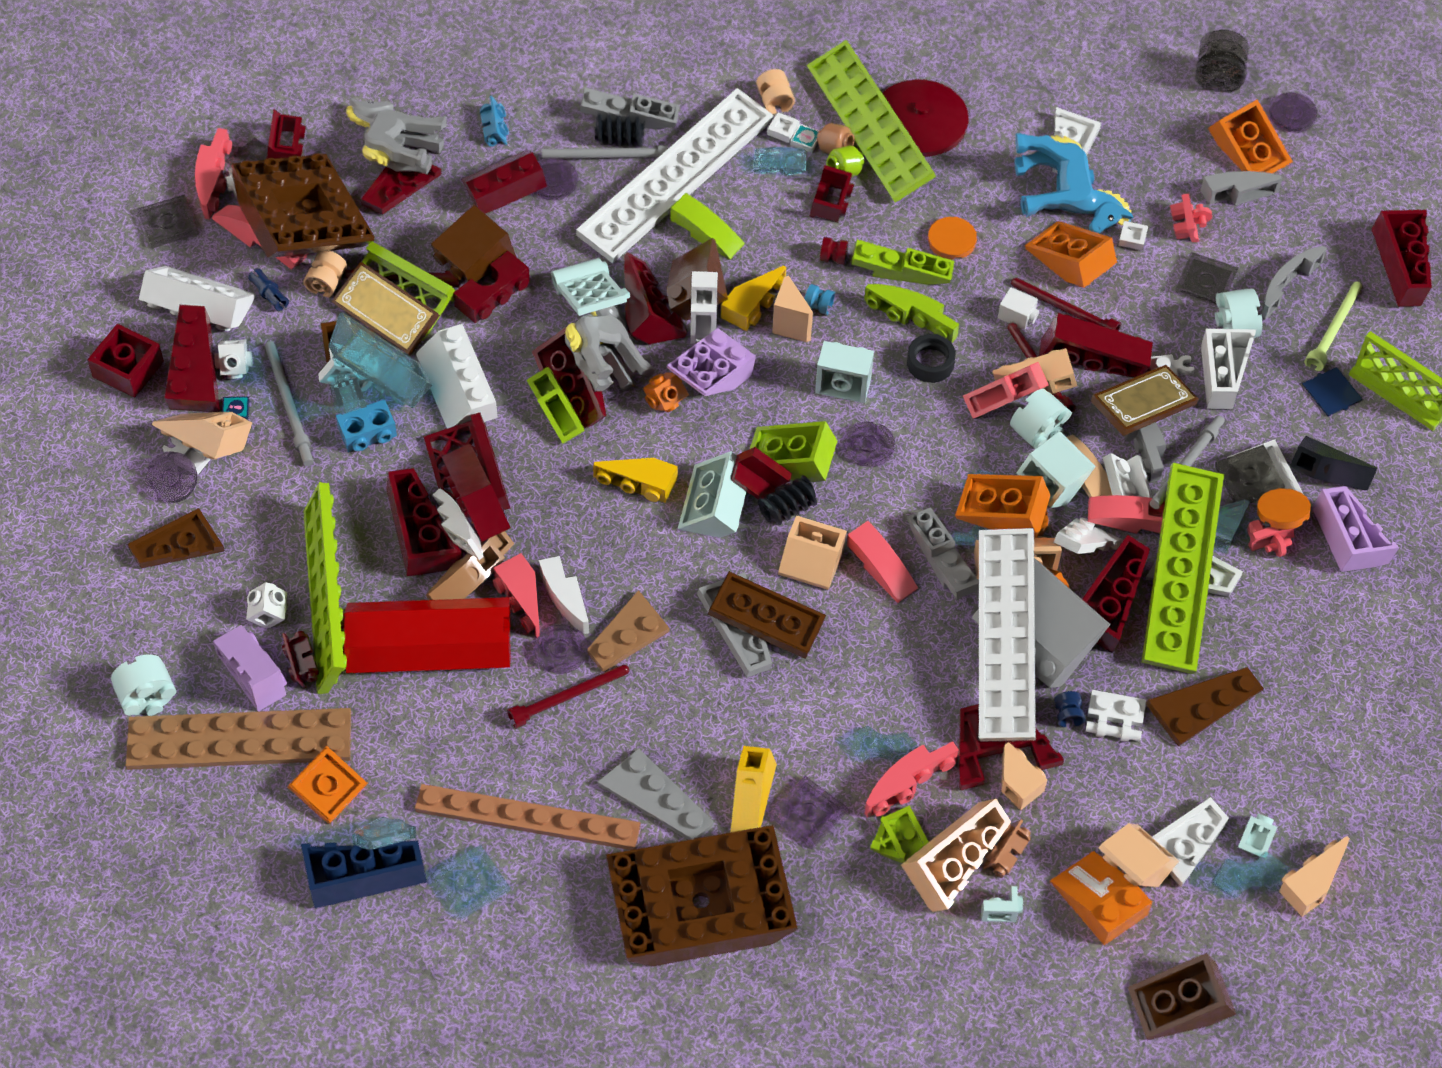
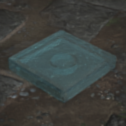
[432,845,511,919]

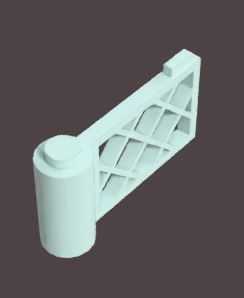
[551,258,630,316]

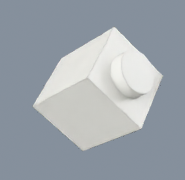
[998,287,1039,330]

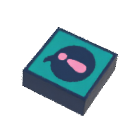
[222,396,250,421]

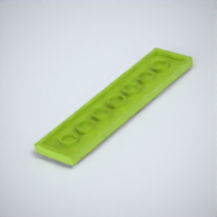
[1141,463,1224,675]

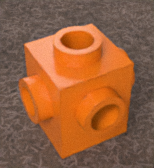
[643,372,689,412]

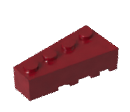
[1039,313,1153,378]
[441,444,511,541]
[386,468,461,577]
[1082,535,1150,653]

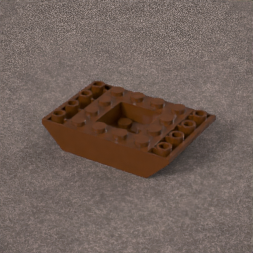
[231,153,375,258]
[606,825,798,967]

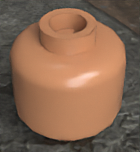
[817,123,854,154]

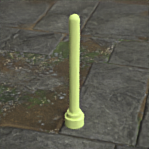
[1304,281,1362,371]

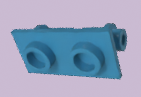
[480,96,509,147]

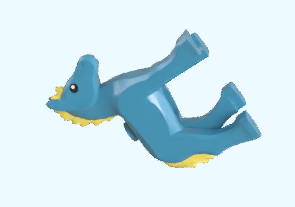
[1014,133,1133,234]

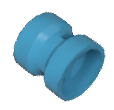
[804,284,835,315]

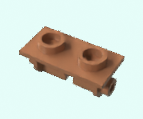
[982,819,1031,878]

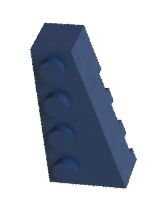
[300,841,427,909]

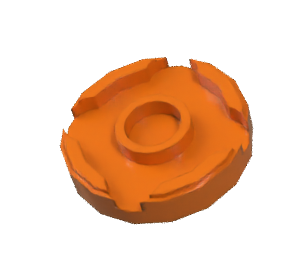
[928,217,977,259]
[1257,488,1311,530]

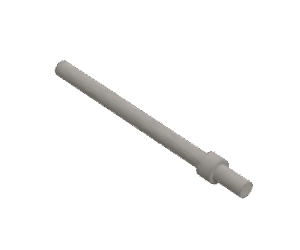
[542,145,669,159]
[265,341,314,466]
[1150,415,1225,509]

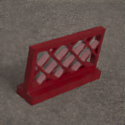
[423,412,511,518]

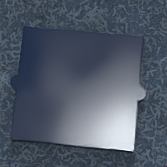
[1302,367,1362,416]

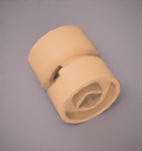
[756,69,795,114]
[303,251,347,297]

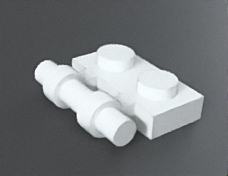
[1085,690,1146,742]

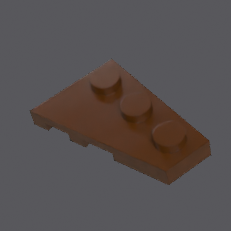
[127,508,225,569]

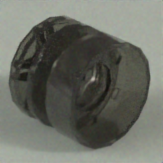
[1195,29,1249,93]

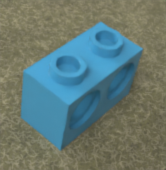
[336,399,397,452]

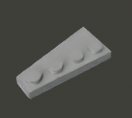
[697,572,772,677]
[597,749,714,840]

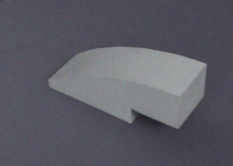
[1200,171,1283,205]

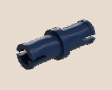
[248,268,289,311]

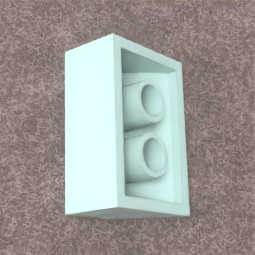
[678,451,746,538]

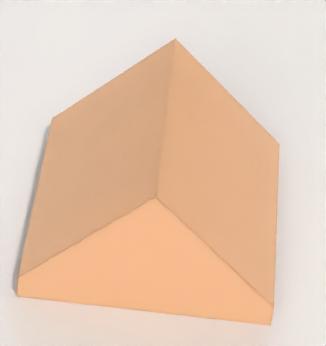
[772,276,813,342]

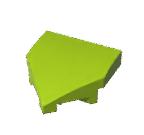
[870,805,929,863]

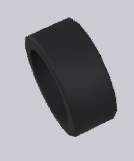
[907,334,956,383]

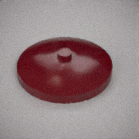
[882,79,969,157]

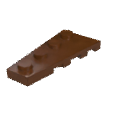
[1145,667,1264,746]

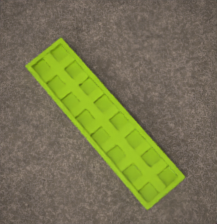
[807,39,936,203]
[303,482,347,694]

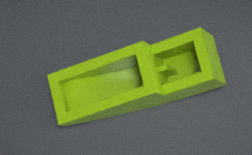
[671,192,745,260]
[526,367,585,444]

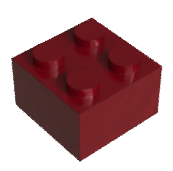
[87,323,164,398]

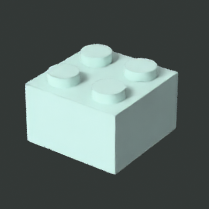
[815,341,874,403]

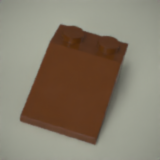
[666,238,728,320]
[1128,953,1236,1040]

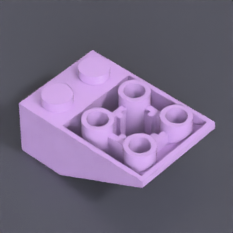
[667,328,756,396]

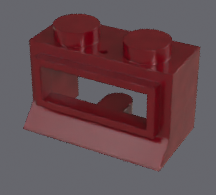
[267,109,306,159]
[809,165,854,223]

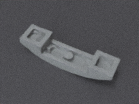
[1261,246,1327,320]

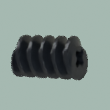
[594,113,645,147]
[758,475,817,526]

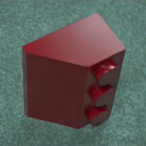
[461,150,547,214]

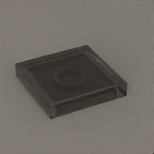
[137,195,199,249]
[1175,252,1238,307]
[1215,444,1285,506]

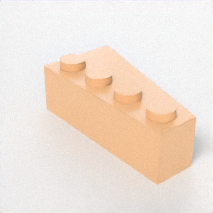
[901,799,1011,912]

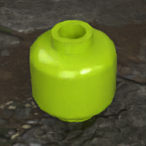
[826,145,864,177]

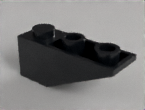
[1290,436,1378,491]

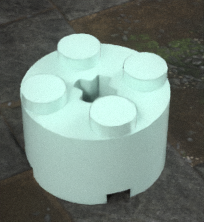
[1215,288,1262,338]
[1010,389,1072,449]
[111,655,176,716]

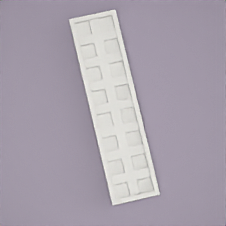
[979,528,1036,741]

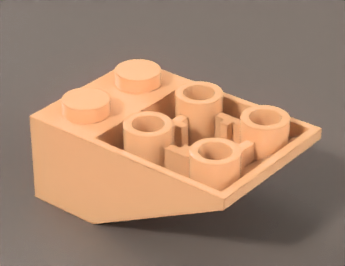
[152,412,252,459]

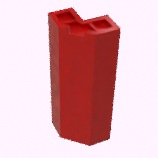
[341,597,511,673]

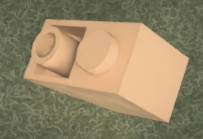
[1001,742,1047,810]

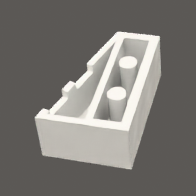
[1201,329,1256,409]

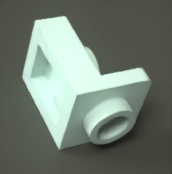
[1238,813,1277,858]
[981,886,1023,922]

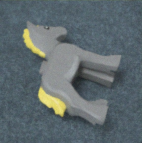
[346,98,446,174]
[565,305,655,391]

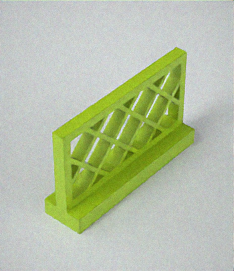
[362,242,455,341]
[1349,331,1442,431]

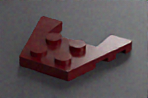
[959,704,1064,791]

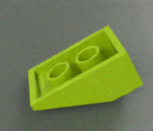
[750,421,837,482]

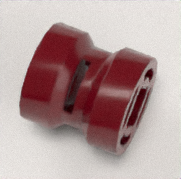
[820,236,849,265]

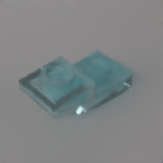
[753,147,806,175]

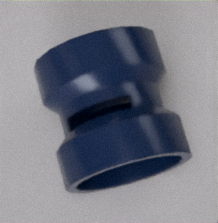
[1054,691,1086,727]

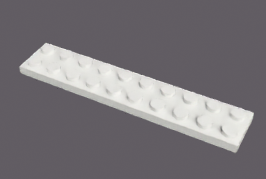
[576,88,773,263]

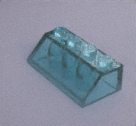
[329,312,432,408]

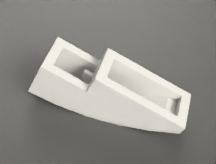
[690,271,718,344]
[539,556,589,634]

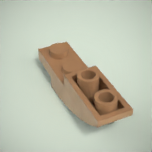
[426,531,515,600]

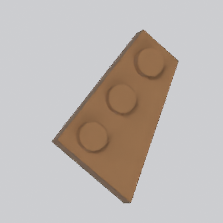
[587,590,669,672]

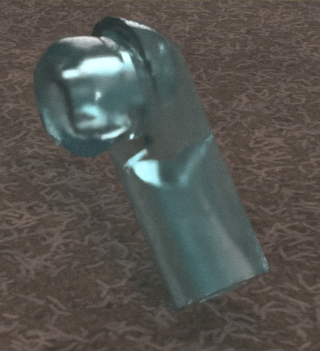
[954,525,990,546]

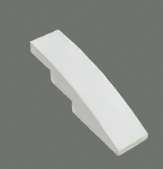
[433,488,484,560]

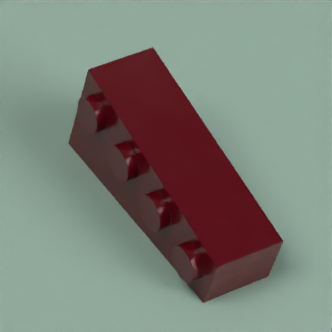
[1371,209,1432,307]
[164,304,220,412]

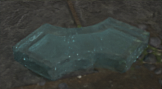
[845,725,918,764]
[1210,852,1289,899]

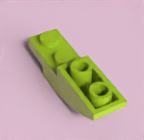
[851,239,954,285]
[864,284,959,343]

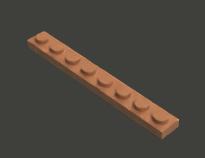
[415,784,641,850]

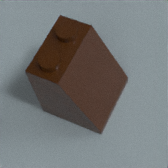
[431,205,516,282]

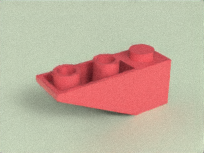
[492,553,540,638]

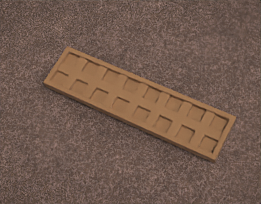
[126,708,351,770]

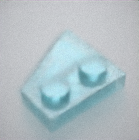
[352,816,416,850]

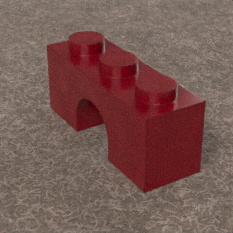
[453,251,530,323]

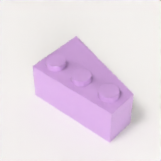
[1312,486,1399,572]
[213,625,287,712]

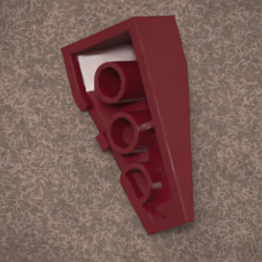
[624,252,687,344]
[532,326,606,428]

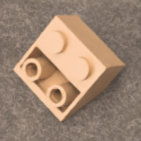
[778,515,847,590]
[1099,823,1179,887]

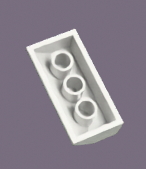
[139,266,257,331]
[416,324,498,428]

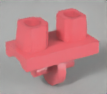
[1170,193,1212,242]
[1247,520,1295,557]

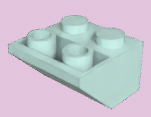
[1016,432,1096,508]

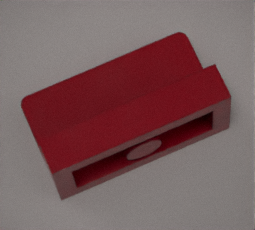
[731,447,792,500]

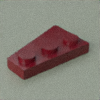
[361,165,442,215]

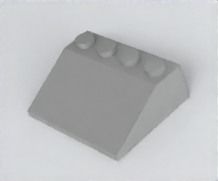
[971,558,1111,688]

